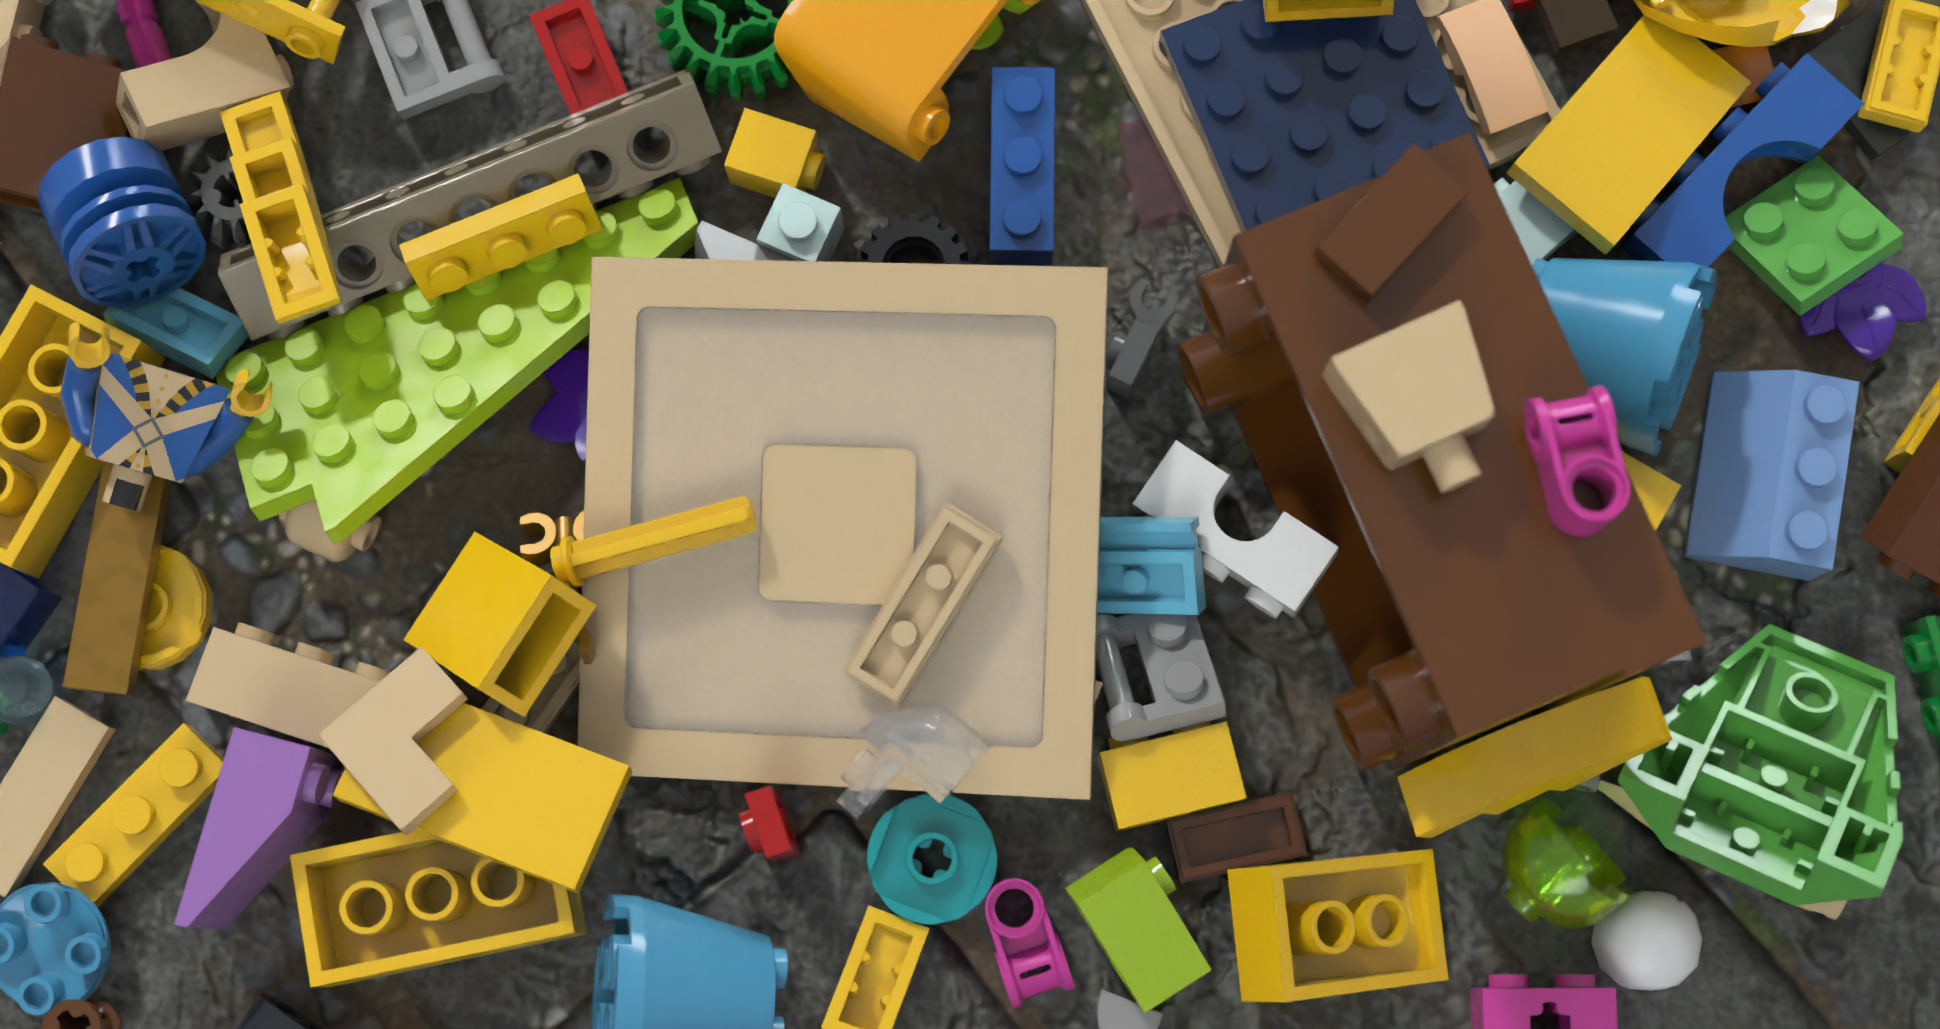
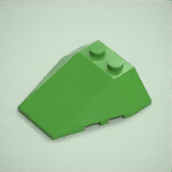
[1617,624,1903,906]

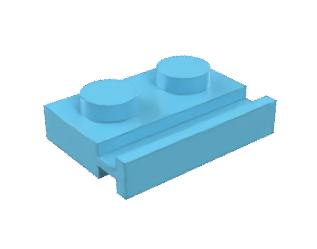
[1097,517,1206,615]

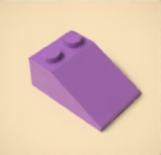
[174,727,344,929]

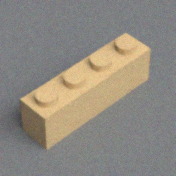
[186,622,391,748]

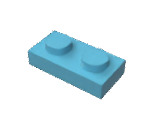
[103,288,249,379]

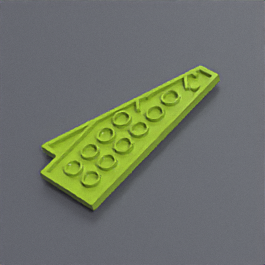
[216,178,699,544]

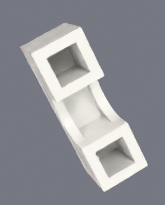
[1133,440,1339,618]

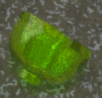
[1501,797,1634,930]

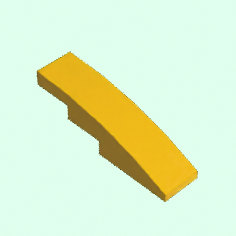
[220,91,342,324]
[1397,676,1672,838]
[821,905,930,1029]

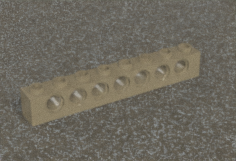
[218,70,722,341]

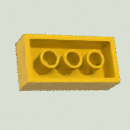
[0,284,165,579]
[290,830,587,987]

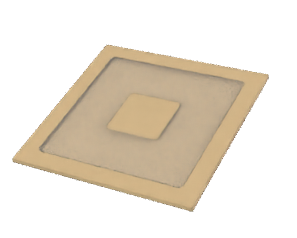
[577,257,1109,800]

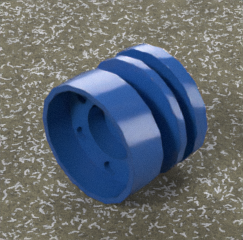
[38,137,206,308]

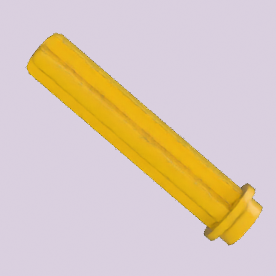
[550,496,757,588]

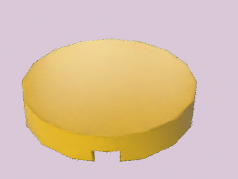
[138,545,213,671]

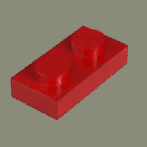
[529,0,628,115]
[739,785,802,863]

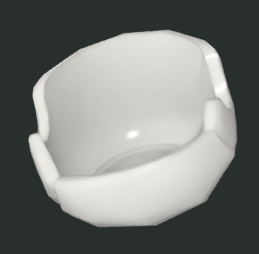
[1591,891,1702,991]

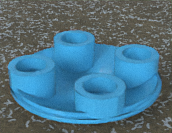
[0,882,111,1015]

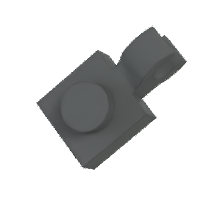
[1106,279,1178,399]

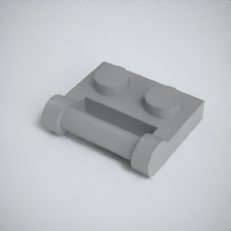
[355,0,505,120]
[1096,614,1226,741]

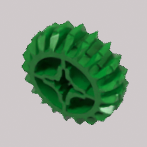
[654,0,793,103]

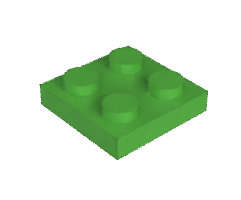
[1725,156,1904,316]

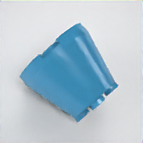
[1532,258,1717,456]
[591,894,788,1029]

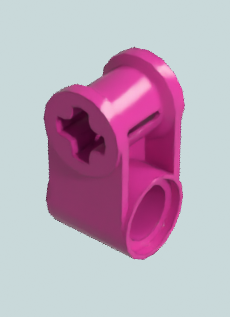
[1524,386,1630,537]
[984,877,1075,1009]

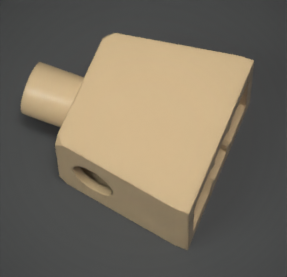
[1322,300,1495,494]

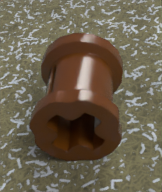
[42,999,123,1029]

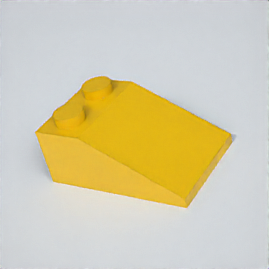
[1227,849,1449,1002]

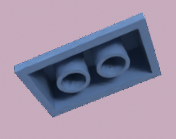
[1683,370,1860,581]

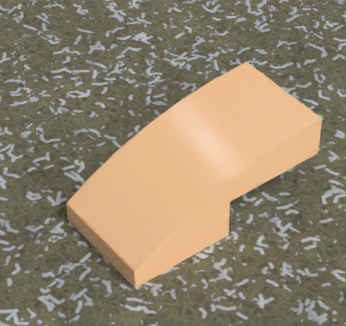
[1435,0,1549,134]

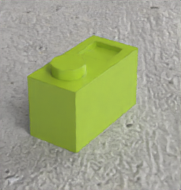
[1065,846,1212,1013]

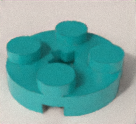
[867,793,997,925]

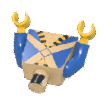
[60,322,274,512]

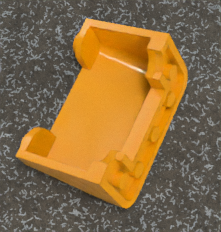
[774,0,1041,162]

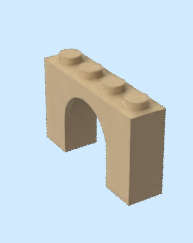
[116,2,293,151]

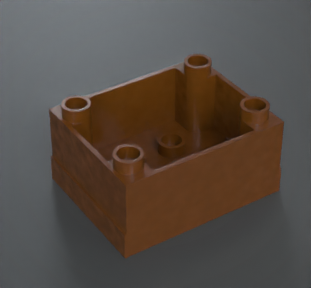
[1176,132,1707,771]

